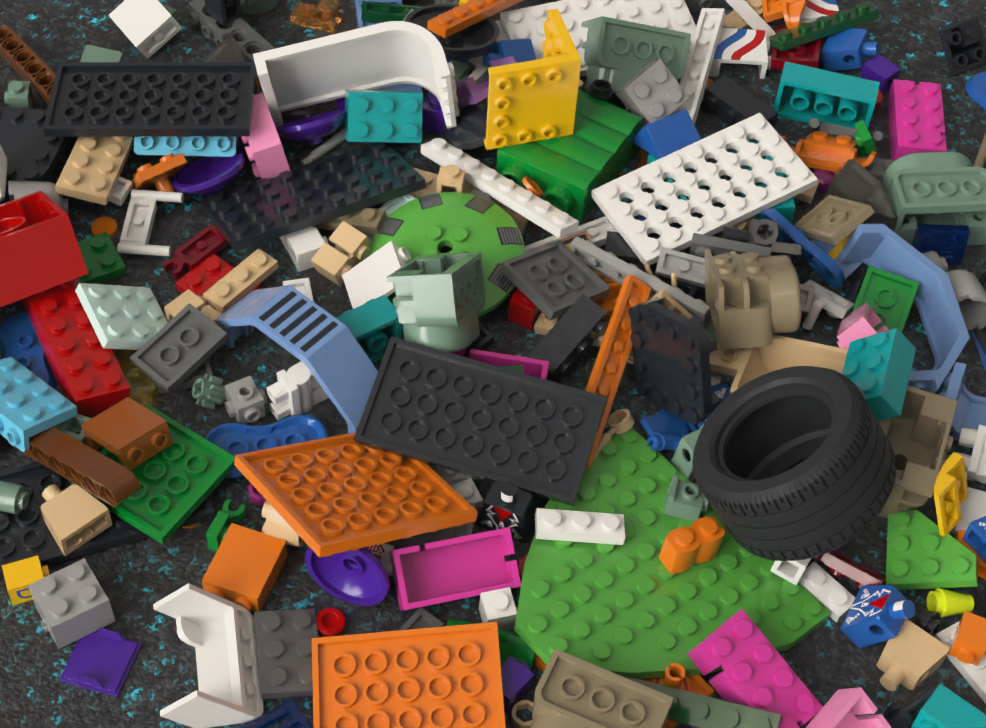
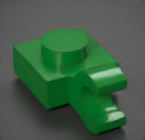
[853,120,878,156]
[206,499,246,552]

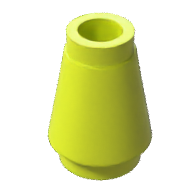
[926,588,974,618]

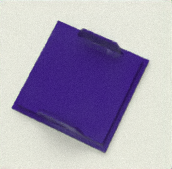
[59,628,142,698]

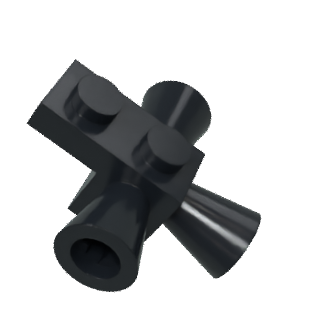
[722,219,802,263]

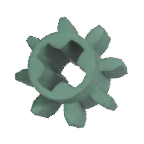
[192,374,226,410]

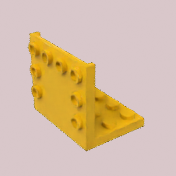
[484,9,581,150]

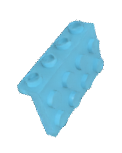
[134,136,242,157]
[0,357,77,452]

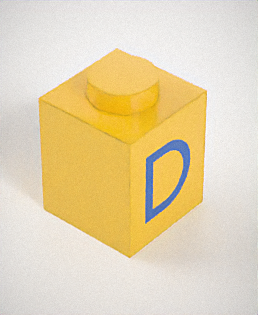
[2,555,50,606]

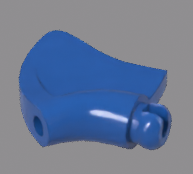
[640,408,690,451]

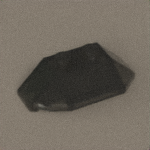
[825,159,898,231]

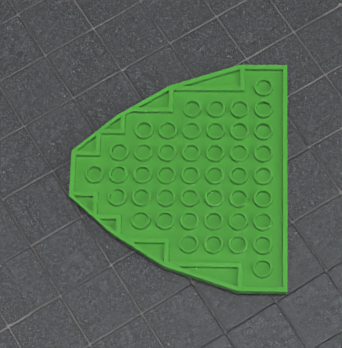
[514,428,831,679]

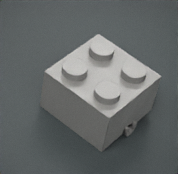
[615,59,689,128]
[28,558,115,649]

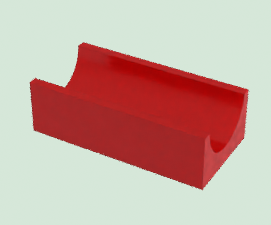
[0,190,89,307]

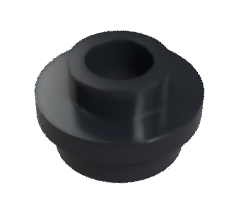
[588,79,613,101]
[915,610,942,636]

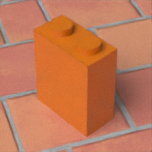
[202,523,288,612]

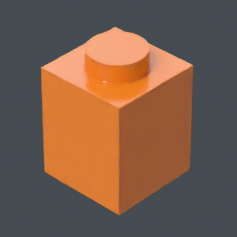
[948,611,986,666]

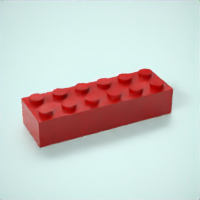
[23,278,130,418]

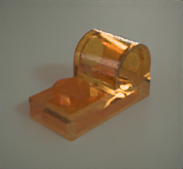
[290,0,342,33]

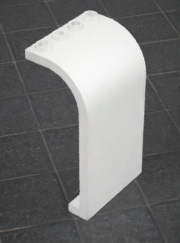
[253,21,460,129]

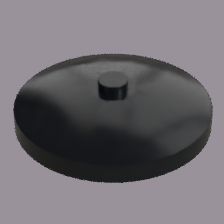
[405,4,500,59]
[444,97,488,149]

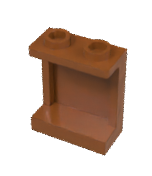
[81,397,173,470]

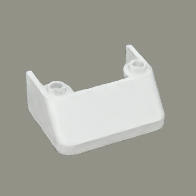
[153,583,264,728]

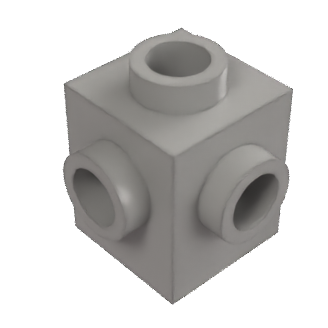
[224,376,268,424]

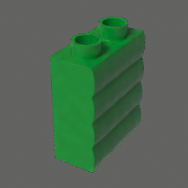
[496,90,643,222]

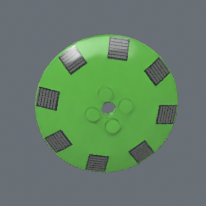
[369,192,525,317]

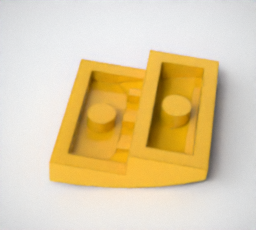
[934,452,969,537]

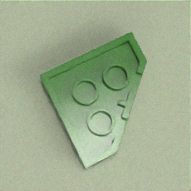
[886,510,978,590]

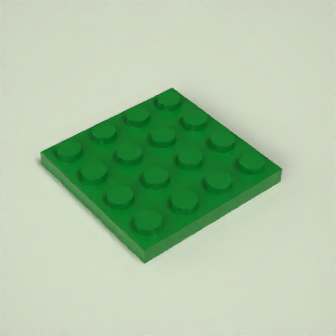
[71,404,236,545]

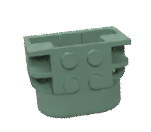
[581,16,691,99]
[883,151,986,248]
[386,252,485,353]

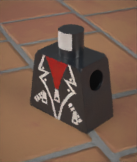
[475,481,536,544]

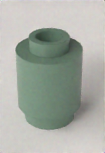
[0,481,29,514]

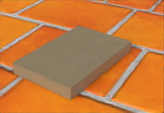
[794,195,874,246]

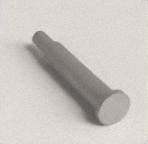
[300,128,346,166]

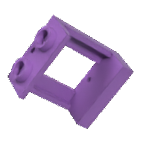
[455,56,518,107]

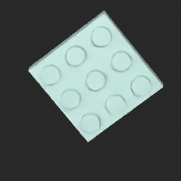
[75,283,168,350]

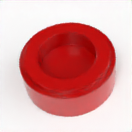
[316,608,346,637]

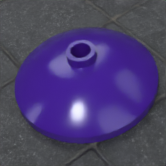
[276,110,346,145]
[172,151,245,195]
[305,547,390,606]

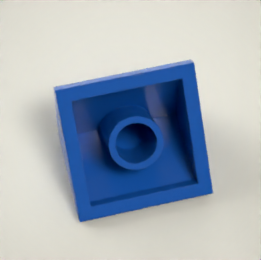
[633,109,701,159]

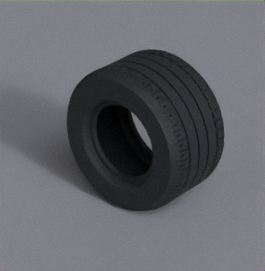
[692,366,897,561]

